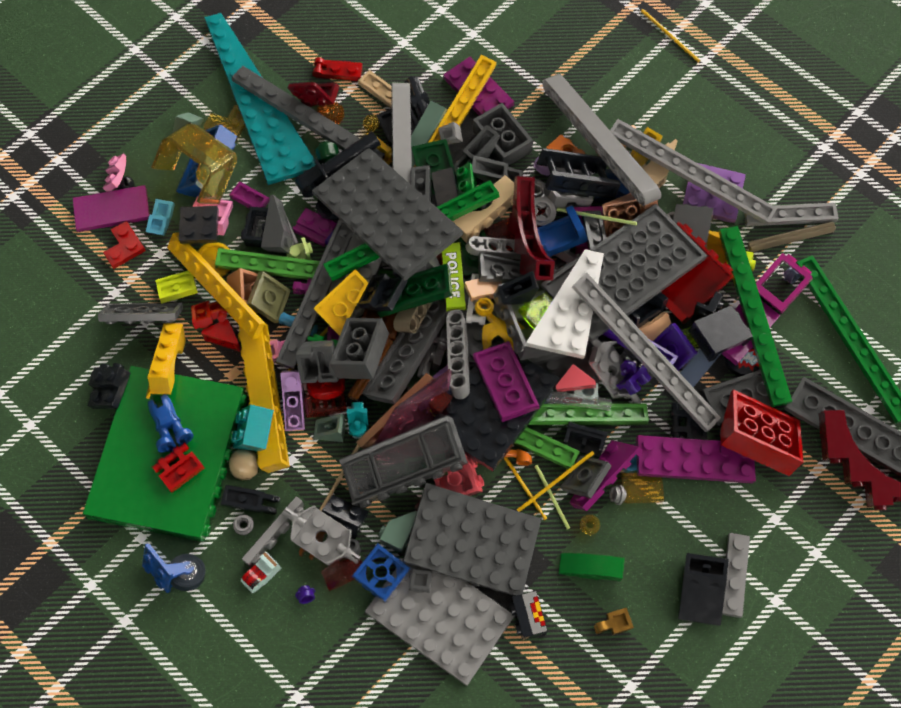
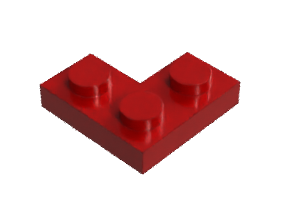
[103,221,146,269]

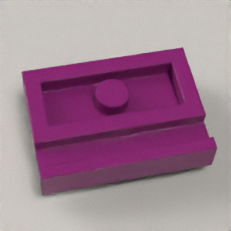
[292,208,337,247]

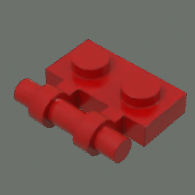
[191,300,227,329]
[152,443,205,493]

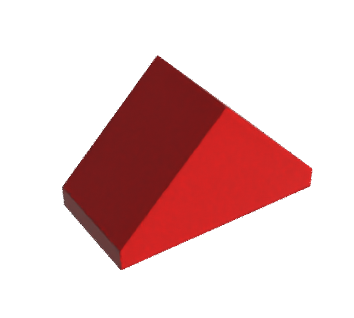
[201,319,241,352]

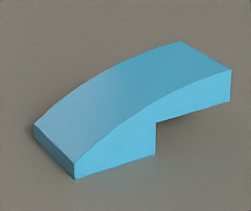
[146,199,175,236]

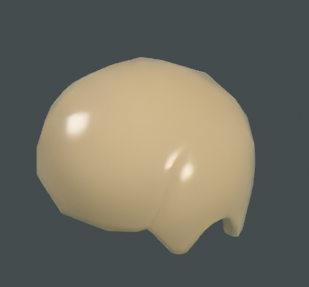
[229,449,258,481]

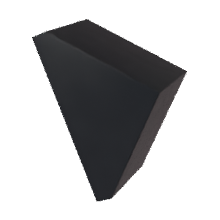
[498,271,539,305]

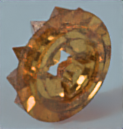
[317,101,345,125]

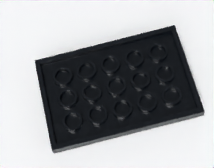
[431,340,560,471]

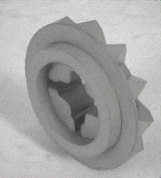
[534,197,556,226]

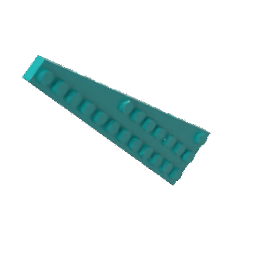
[205,13,315,185]

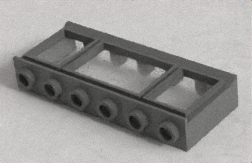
[339,415,468,508]

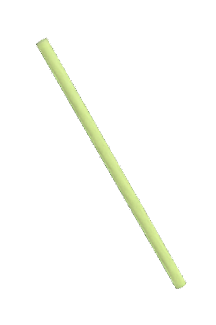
[556,208,637,226]

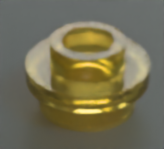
[363,114,379,132]
[580,515,600,535]

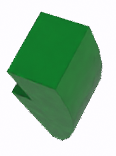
[559,553,625,582]

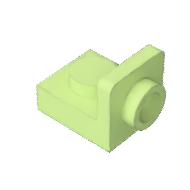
[286,237,313,260]

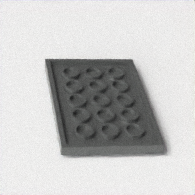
[403,483,541,596]

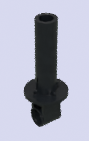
[295,131,381,198]

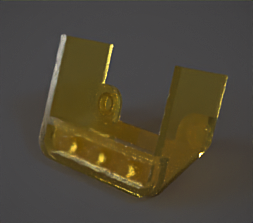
[151,123,237,204]

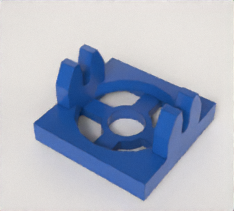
[352,544,410,602]

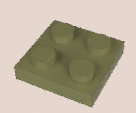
[247,271,291,323]

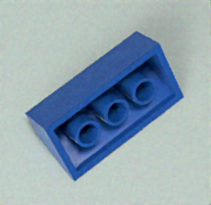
[176,124,237,198]

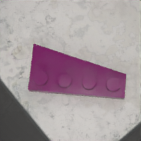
[569,440,643,511]

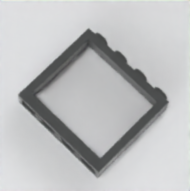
[494,280,554,360]

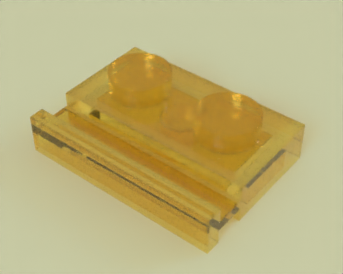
[621,473,664,503]

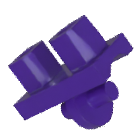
[616,360,652,395]

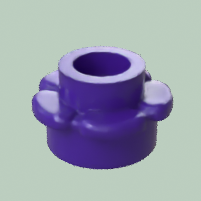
[295,585,315,604]

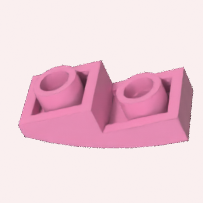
[103,153,126,192]

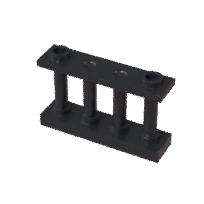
[537,148,621,199]

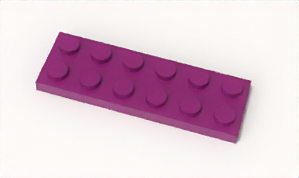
[636,435,756,483]

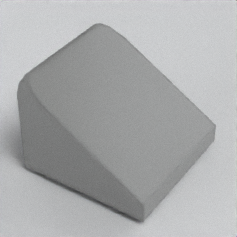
[438,122,463,144]

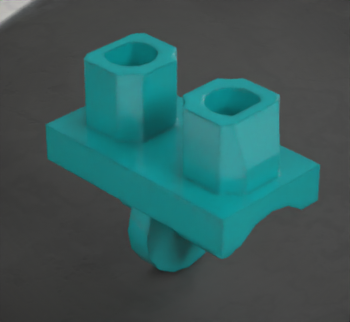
[347,402,369,437]

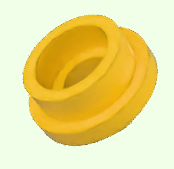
[475,298,494,316]

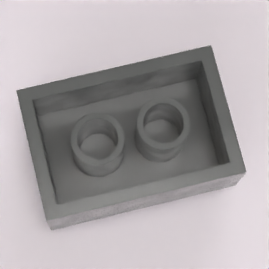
[473,103,533,166]
[330,318,389,379]

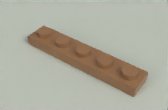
[356,373,437,449]

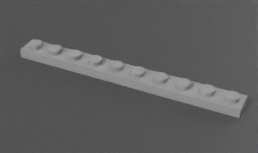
[610,119,777,225]
[572,273,721,432]

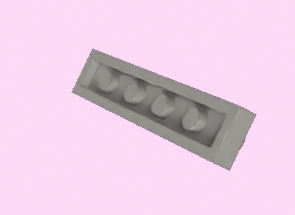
[744,203,839,226]

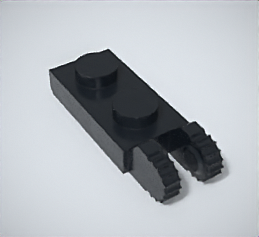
[220,485,280,515]

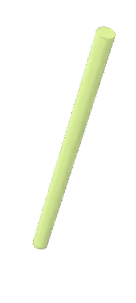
[534,465,570,529]

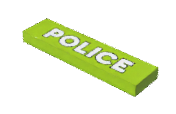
[442,242,466,311]

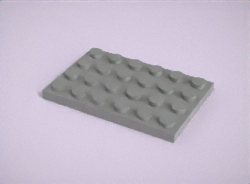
[365,558,515,686]

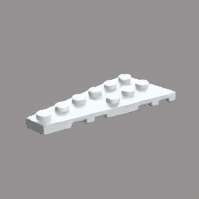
[525,249,604,359]

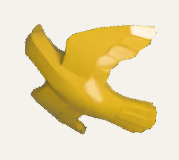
[482,314,525,350]

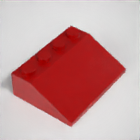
[720,389,804,476]

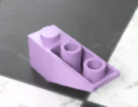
[280,369,305,431]

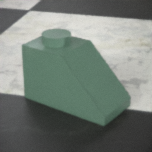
[378,511,417,554]

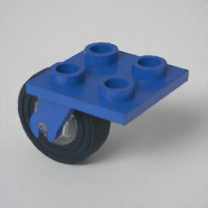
[142,543,206,593]

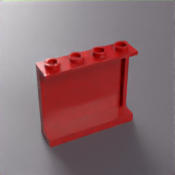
[661,222,734,324]

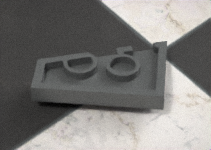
[478,252,522,282]

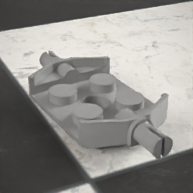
[589,338,642,404]
[282,505,361,566]

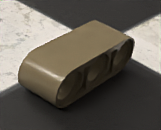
[393,302,432,333]

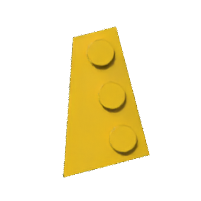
[313,269,368,336]

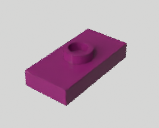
[229,181,270,209]

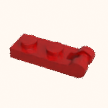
[312,57,363,81]

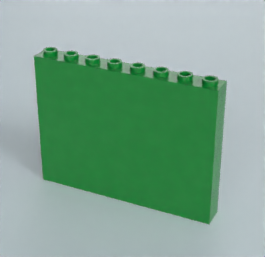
[83,366,248,542]

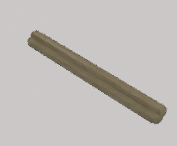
[747,222,836,252]

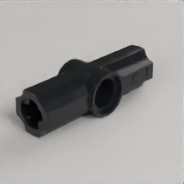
[404,76,430,121]

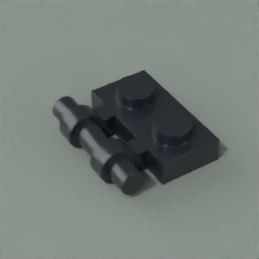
[670,403,707,440]

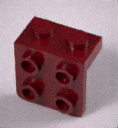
[287,82,340,107]

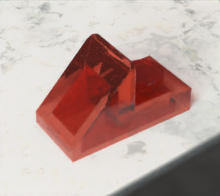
[321,559,367,591]

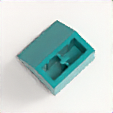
[231,405,274,451]

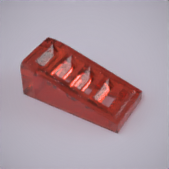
[429,389,453,416]
[304,392,347,418]

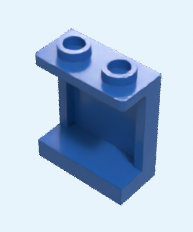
[537,205,588,257]

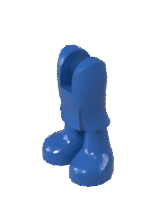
[148,394,194,452]

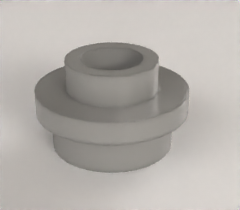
[609,485,627,505]
[233,515,254,535]

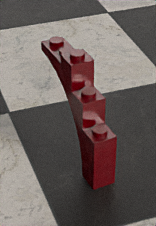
[508,176,555,281]
[819,410,901,511]

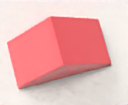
[556,364,596,393]

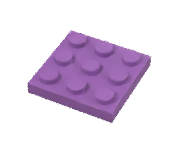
[683,163,746,224]

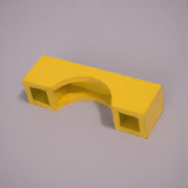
[148,323,186,395]

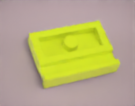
[155,271,198,304]

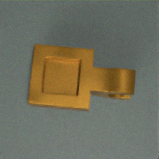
[594,608,634,635]

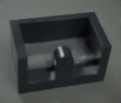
[241,207,268,248]

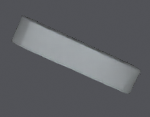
[446,309,470,399]

